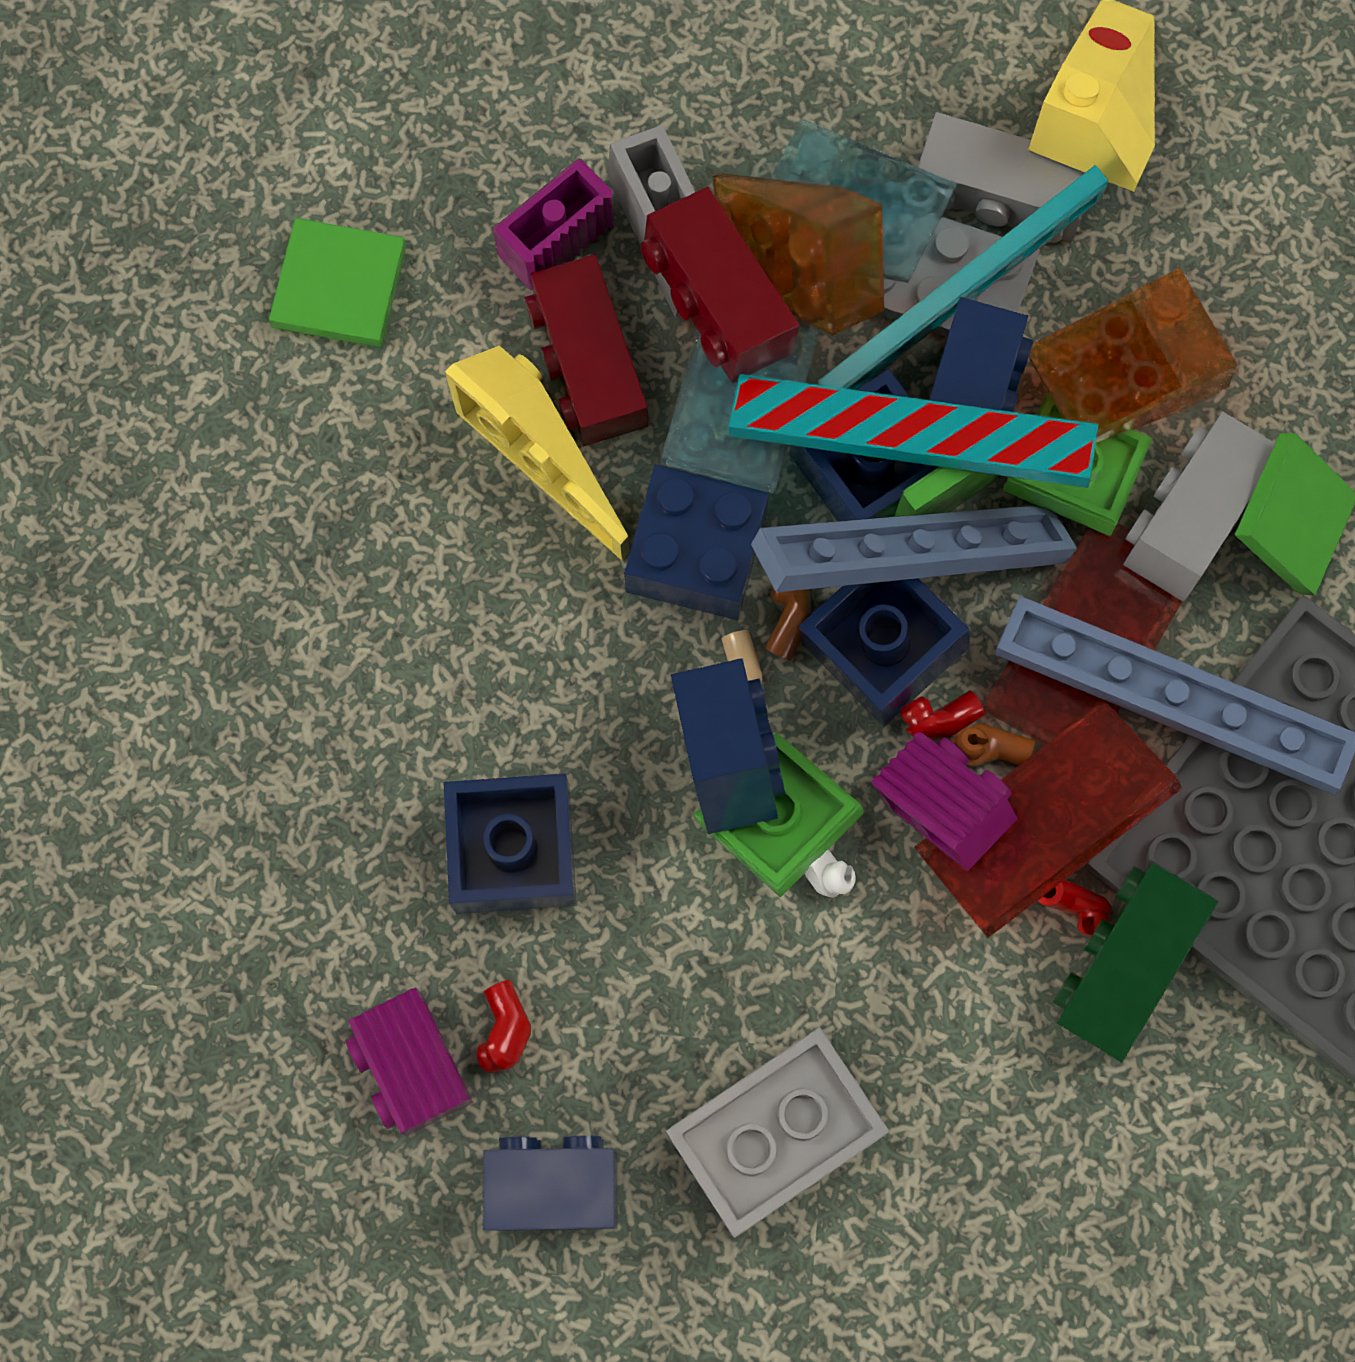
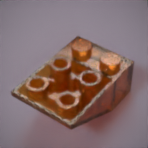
[713,173,884,336]
[1029,268,1237,442]

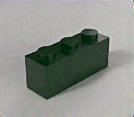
[1052,860,1219,1063]

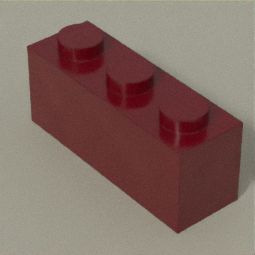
[641,187,800,383]
[524,254,649,447]

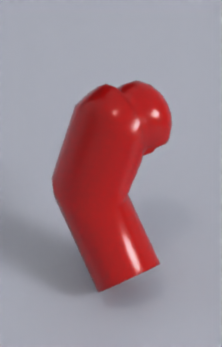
[900,690,986,740]
[1035,876,1113,936]
[476,979,531,1073]

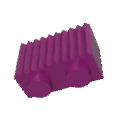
[492,158,614,290]
[871,732,1018,871]
[345,987,473,1136]

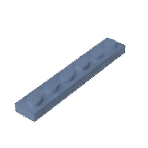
[751,505,1077,592]
[995,596,1355,795]

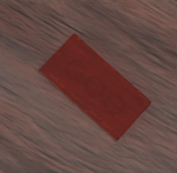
[983,523,1182,769]
[914,701,1183,939]

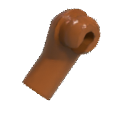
[765,587,812,661]
[951,723,1035,769]

